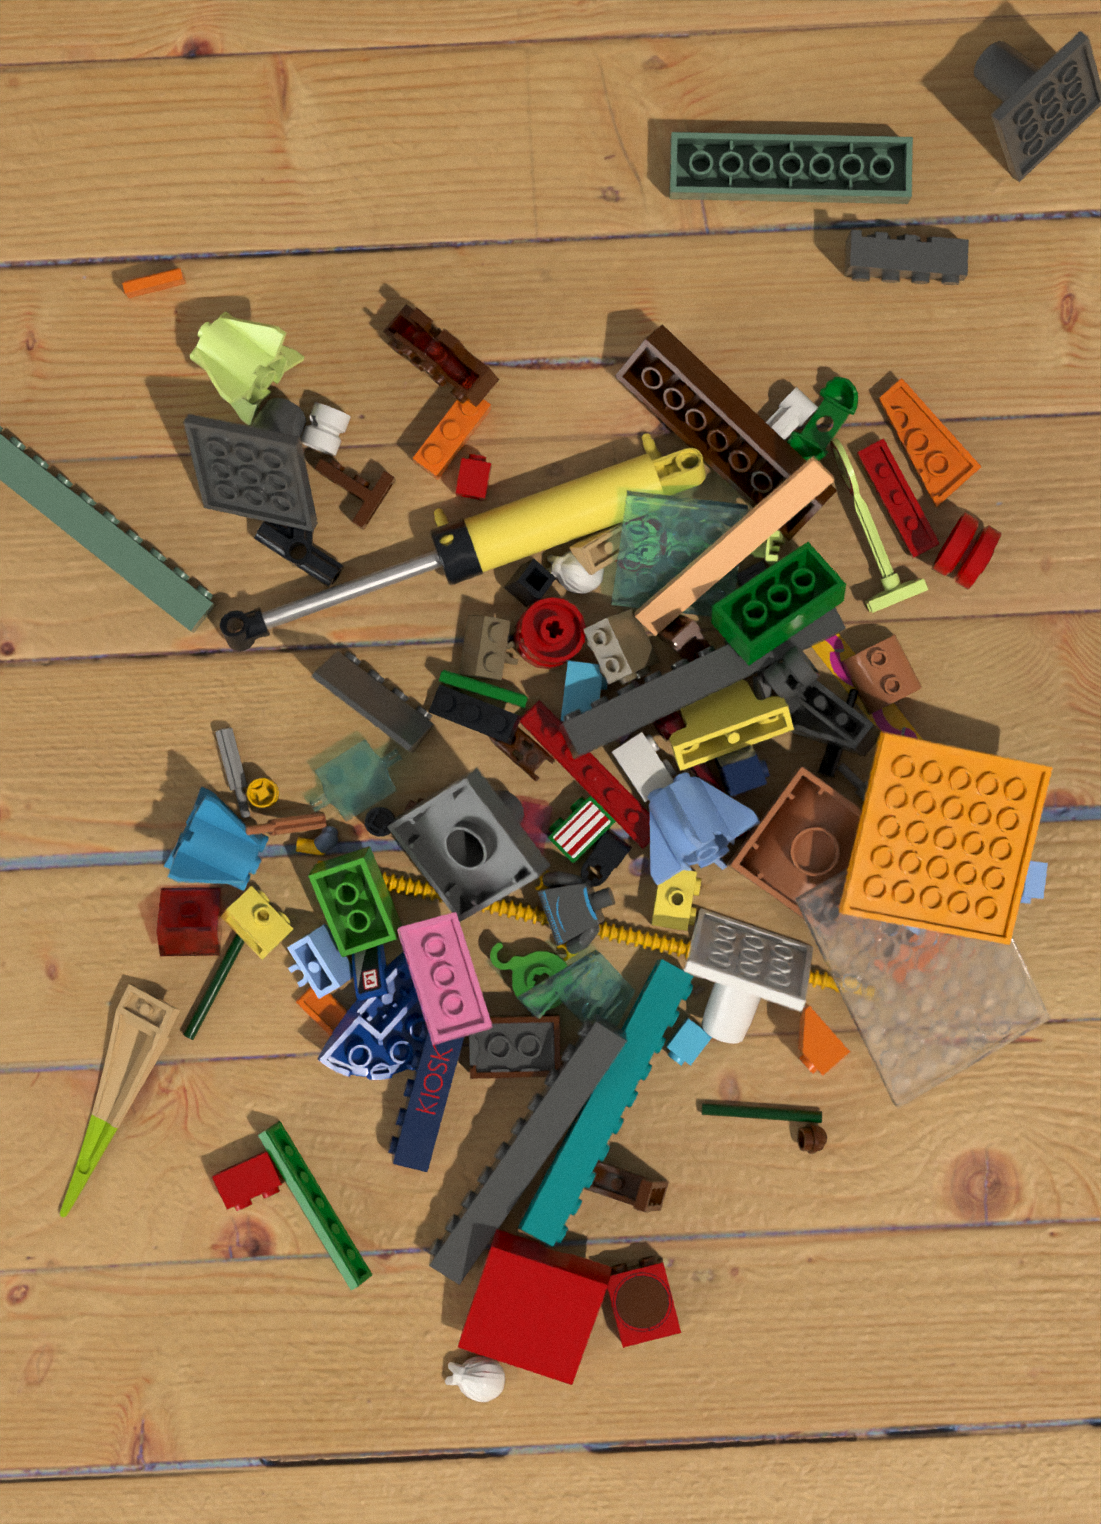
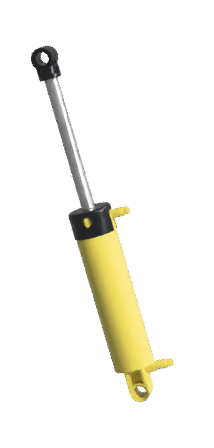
[220,433,706,651]

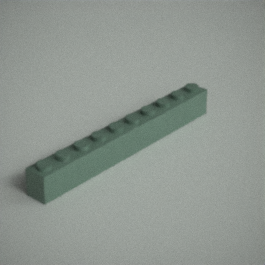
[0,426,216,633]

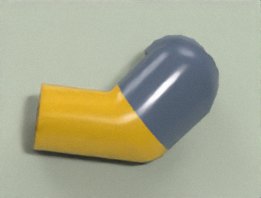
[296,826,338,855]

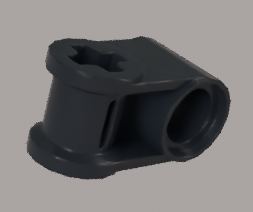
[581,829,632,887]

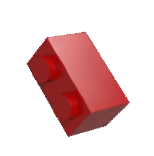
[212,1150,284,1211]

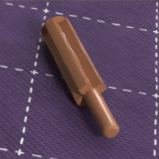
[245,812,326,836]

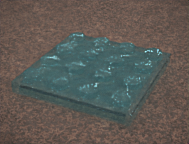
[611,491,748,617]

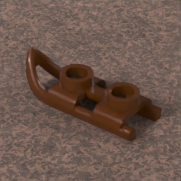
[489,727,555,781]

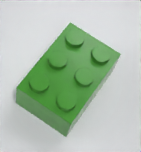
[308,846,402,957]

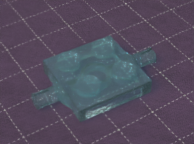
[309,739,402,822]

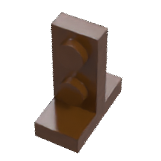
[314,458,396,530]
[657,614,711,663]
[585,1161,669,1212]

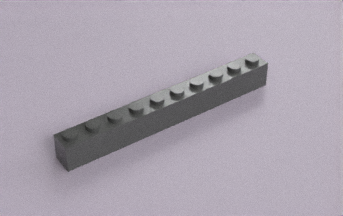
[558,607,846,759]
[428,1014,627,1285]

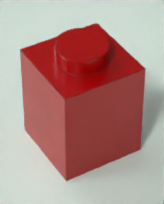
[455,454,492,501]

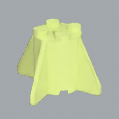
[190,312,304,426]

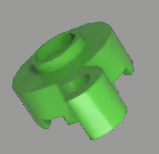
[490,942,571,1011]

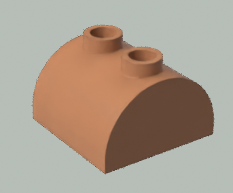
[841,635,922,715]

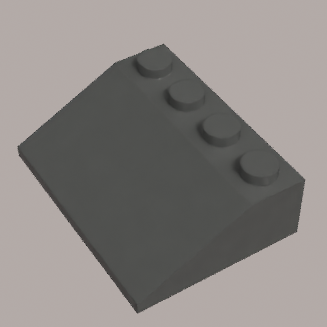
[311,651,434,753]

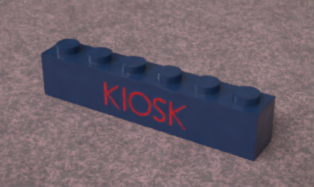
[388,1021,464,1172]

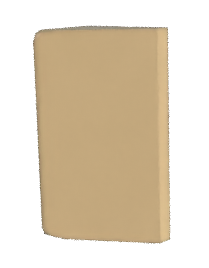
[569,521,635,575]

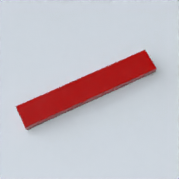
[520,700,650,849]

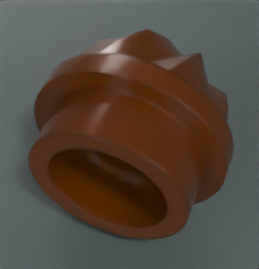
[797,1123,827,1154]

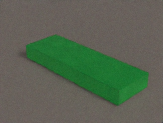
[439,670,528,709]

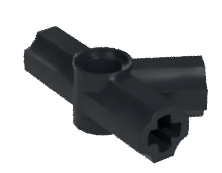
[254,521,344,588]

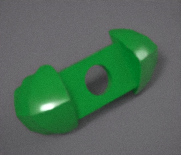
[787,377,858,461]

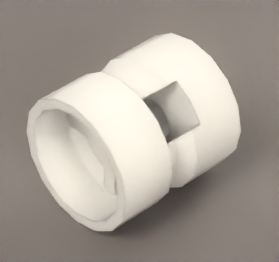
[301,402,351,456]

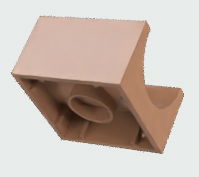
[726,766,862,937]

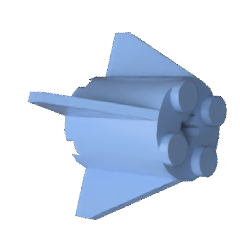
[648,772,761,886]

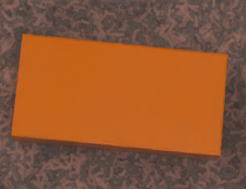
[122,268,186,298]
[296,987,348,1036]

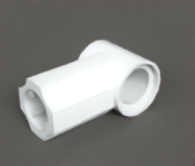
[766,387,818,440]

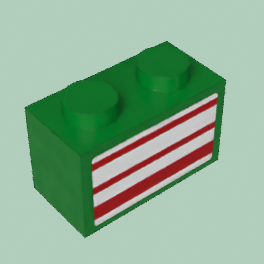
[548,796,616,863]

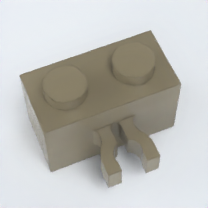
[459,615,518,680]

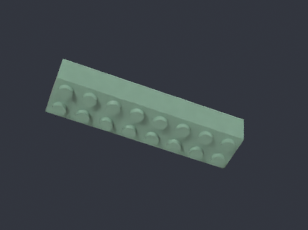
[669,132,913,204]

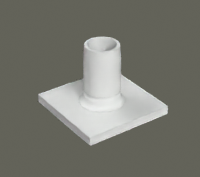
[685,908,813,1043]

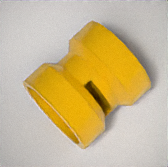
[247,778,279,808]

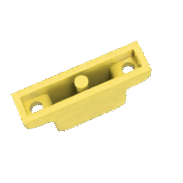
[670,680,794,771]

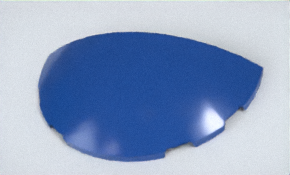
[317,951,425,1080]

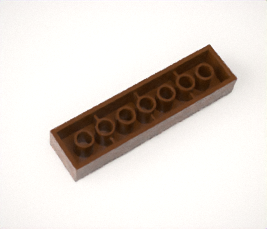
[615,324,837,541]

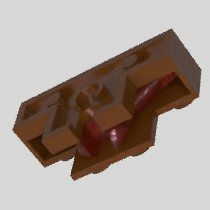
[383,304,499,407]

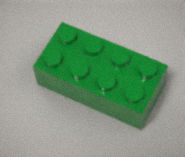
[711,542,846,666]

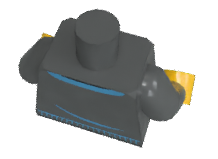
[535,870,615,961]

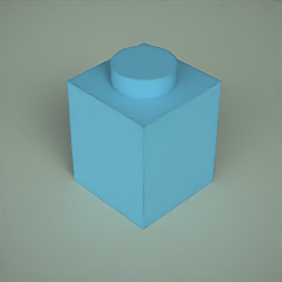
[666,1017,712,1066]

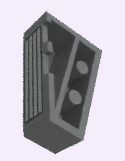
[786,680,882,757]

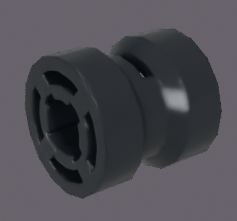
[365,807,395,837]

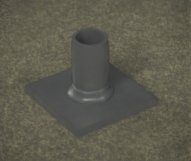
[974,31,1101,182]
[184,398,318,531]

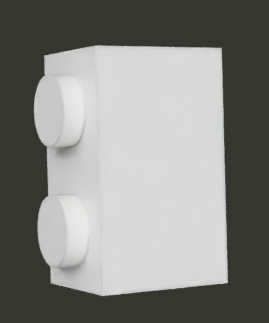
[611,732,676,802]

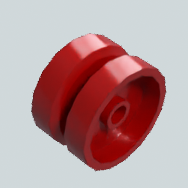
[931,512,1002,590]
[513,597,586,669]

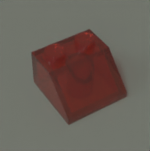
[156,887,222,957]

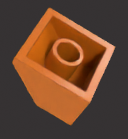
[798,1003,850,1076]

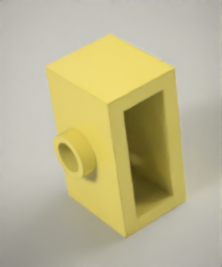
[651,870,702,931]
[221,886,293,960]

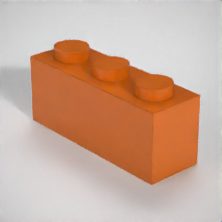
[412,387,492,480]

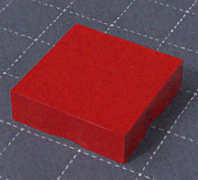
[457,1229,612,1385]

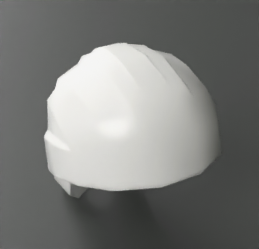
[547,551,604,594]
[445,1356,506,1402]

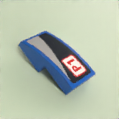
[352,944,389,1001]

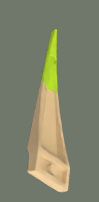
[60,984,180,1217]

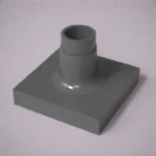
[387,767,550,922]

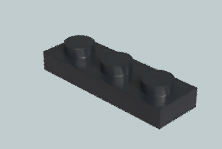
[428,684,522,745]

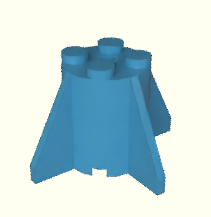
[164,787,269,891]

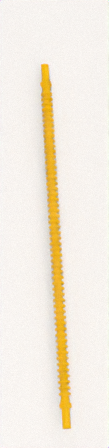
[318,860,874,997]

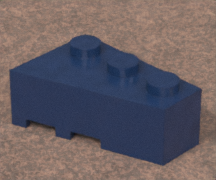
[714,745,770,796]

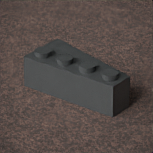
[845,229,969,285]

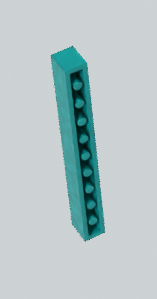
[518,959,694,1246]

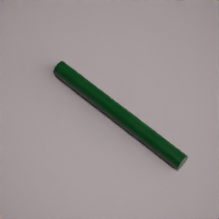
[183,933,245,1040]
[701,1103,822,1123]

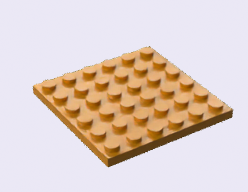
[838,732,1053,945]

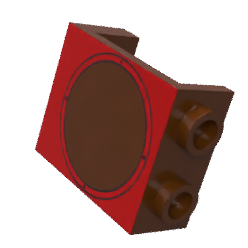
[607,1255,681,1348]

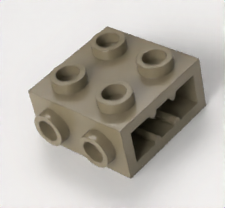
[583,608,659,685]

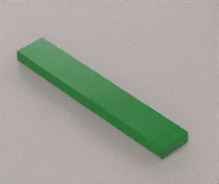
[258,1121,372,1290]

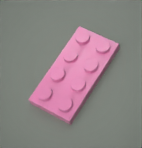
[397,912,492,1045]

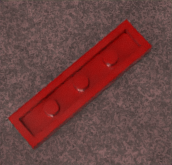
[856,438,940,559]

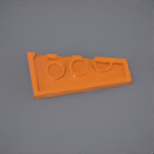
[878,378,981,508]

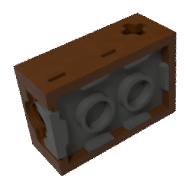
[469,1014,561,1079]

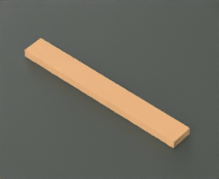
[634,457,834,636]

